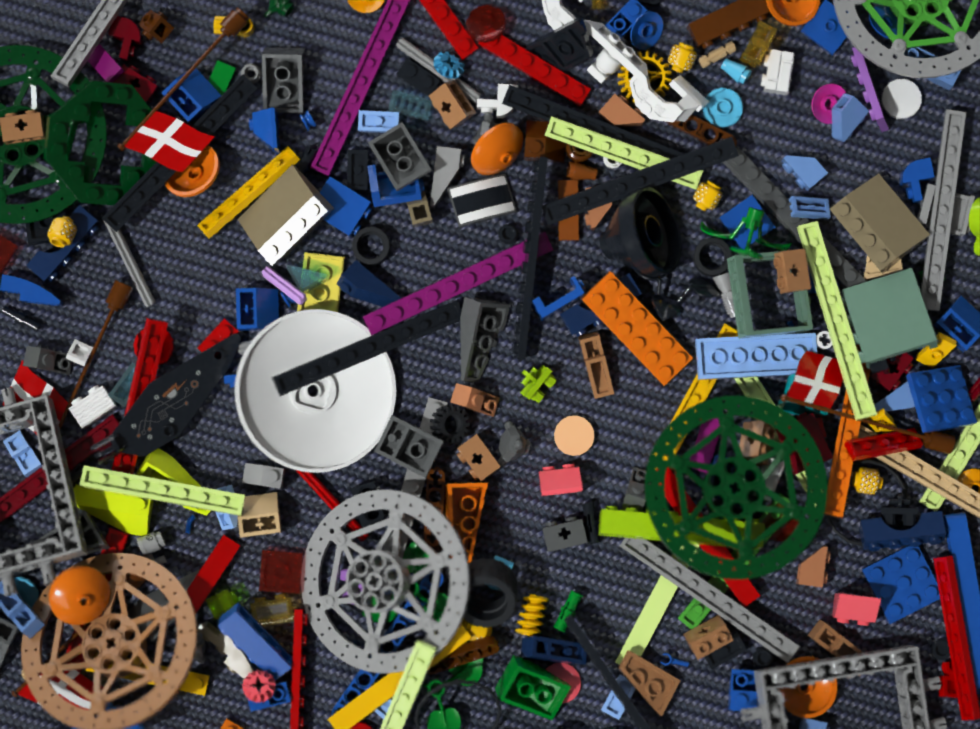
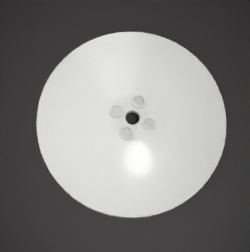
[235,309,396,473]

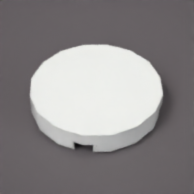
[881,79,922,119]

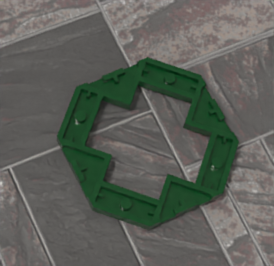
[44,80,156,205]

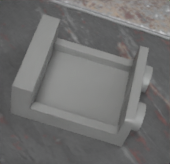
[917,184,975,237]

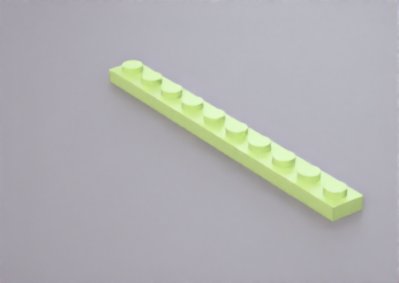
[797,221,877,421]

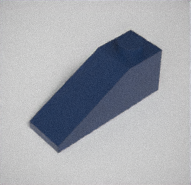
[337,260,401,307]
[521,636,587,665]

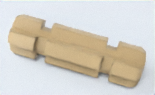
[698,41,736,68]

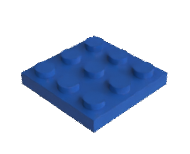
[906,365,977,433]
[861,546,940,624]

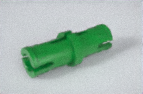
[553,590,583,632]

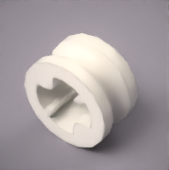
[816,331,832,350]

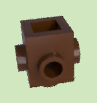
[138,10,174,43]

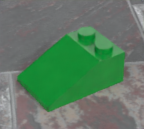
[495,655,571,720]

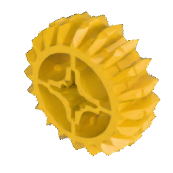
[617,51,672,104]

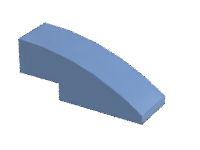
[0,581,45,639]

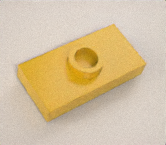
[916,332,957,368]

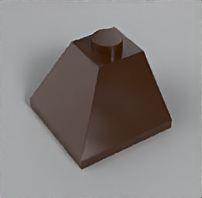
[524,120,565,163]

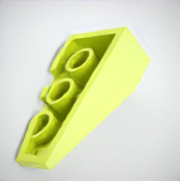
[135,448,210,516]
[73,484,154,536]

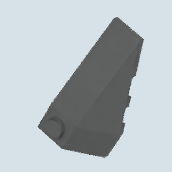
[460,297,510,382]

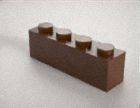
[687,0,770,49]

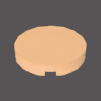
[554,416,594,456]

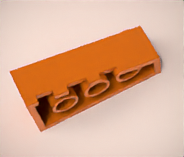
[445,483,488,563]

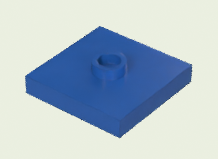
[800,0,857,55]
[719,195,776,249]

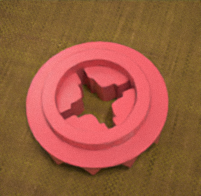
[242,670,276,702]

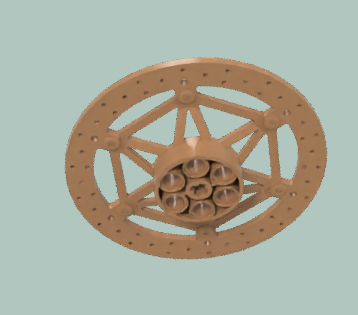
[21,553,198,729]

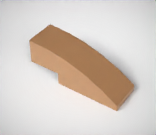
[578,331,614,399]
[807,620,863,676]

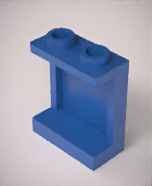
[367,165,424,207]
[320,177,372,238]
[532,276,586,321]

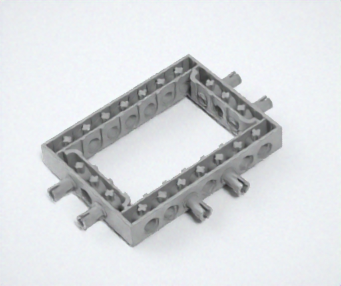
[0,387,88,596]
[740,645,947,729]

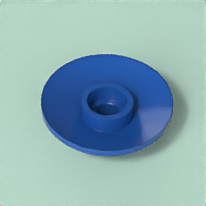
[869,5,906,39]
[630,11,663,50]

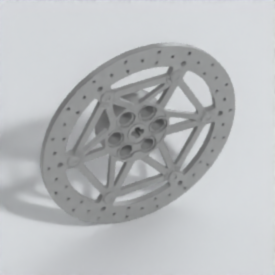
[301,490,470,673]

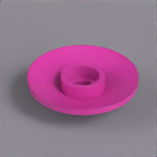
[811,84,846,124]

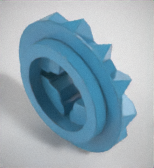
[433,51,464,79]

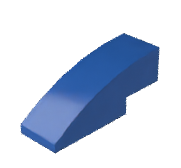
[0,274,63,306]

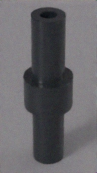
[2,306,41,332]

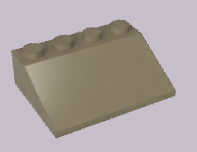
[238,164,334,265]
[830,174,930,273]

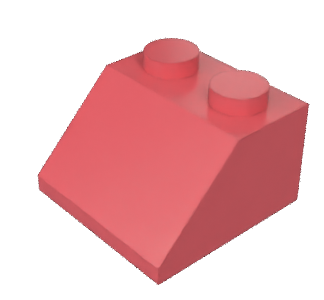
[539,464,583,496]
[832,593,881,626]

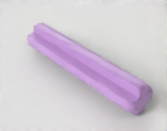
[262,266,307,305]

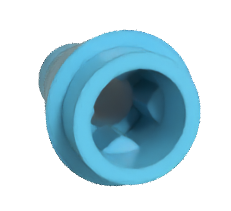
[721,58,752,84]

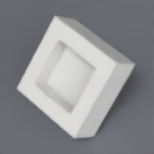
[66,339,93,366]

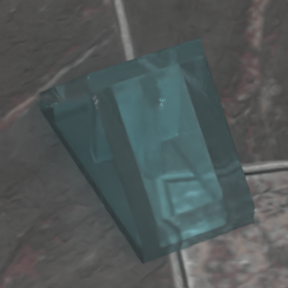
[287,265,328,294]
[108,363,136,407]

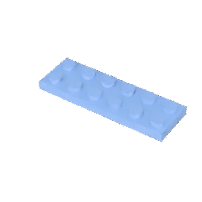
[695,333,817,380]

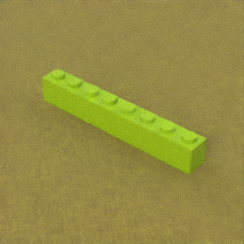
[598,506,765,550]

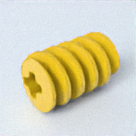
[515,593,549,636]

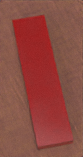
[844,428,923,461]
[187,535,241,614]

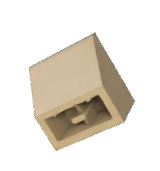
[237,492,282,538]

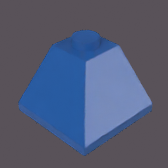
[249,108,281,154]

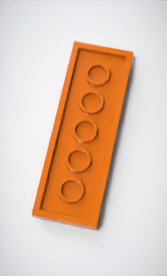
[581,271,693,386]

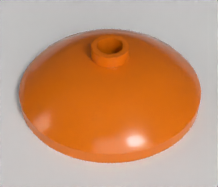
[766,0,820,26]
[471,123,523,175]
[164,145,220,197]
[49,565,110,625]
[777,656,837,718]

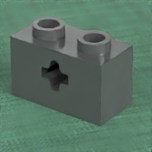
[542,516,588,552]

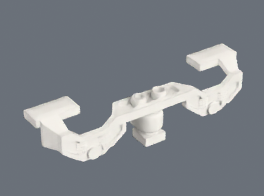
[542,0,709,122]

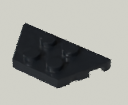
[526,16,593,72]

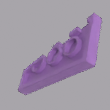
[851,47,889,132]

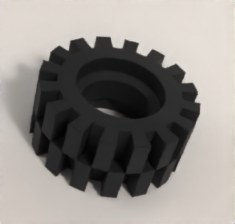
[430,406,470,443]

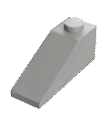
[430,146,465,209]

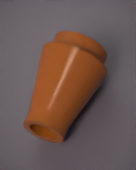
[566,161,597,180]

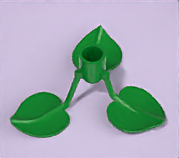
[700,207,792,260]
[362,541,449,625]
[396,652,484,729]

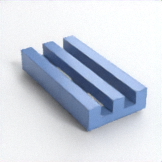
[789,196,831,220]

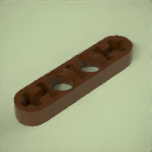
[666,115,737,147]
[424,467,445,546]
[426,636,499,674]

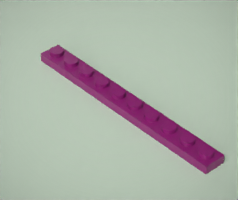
[310,0,411,177]
[362,231,553,335]

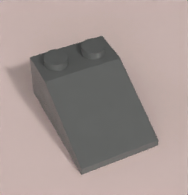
[262,47,305,113]
[368,122,432,191]

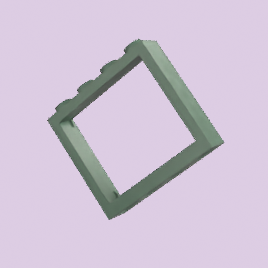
[727,250,814,339]

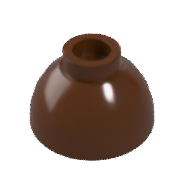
[566,144,593,162]

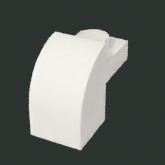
[477,84,518,119]

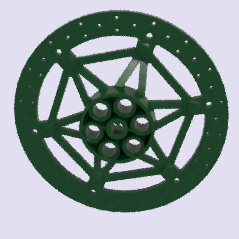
[0,45,107,224]
[644,396,828,580]

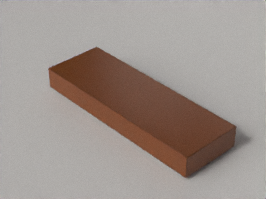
[558,180,579,241]

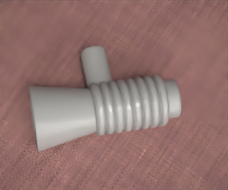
[712,272,735,318]

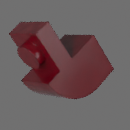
[108,16,143,63]

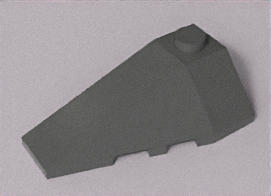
[128,569,200,642]

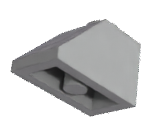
[242,463,286,489]

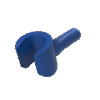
[661,653,689,667]

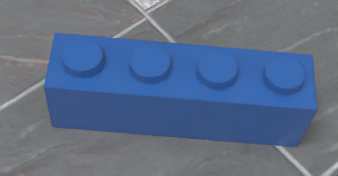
[218,602,293,681]

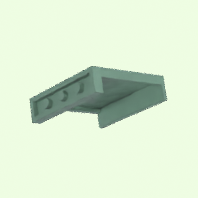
[841,268,938,369]

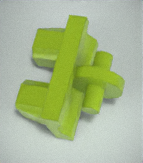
[520,365,557,403]

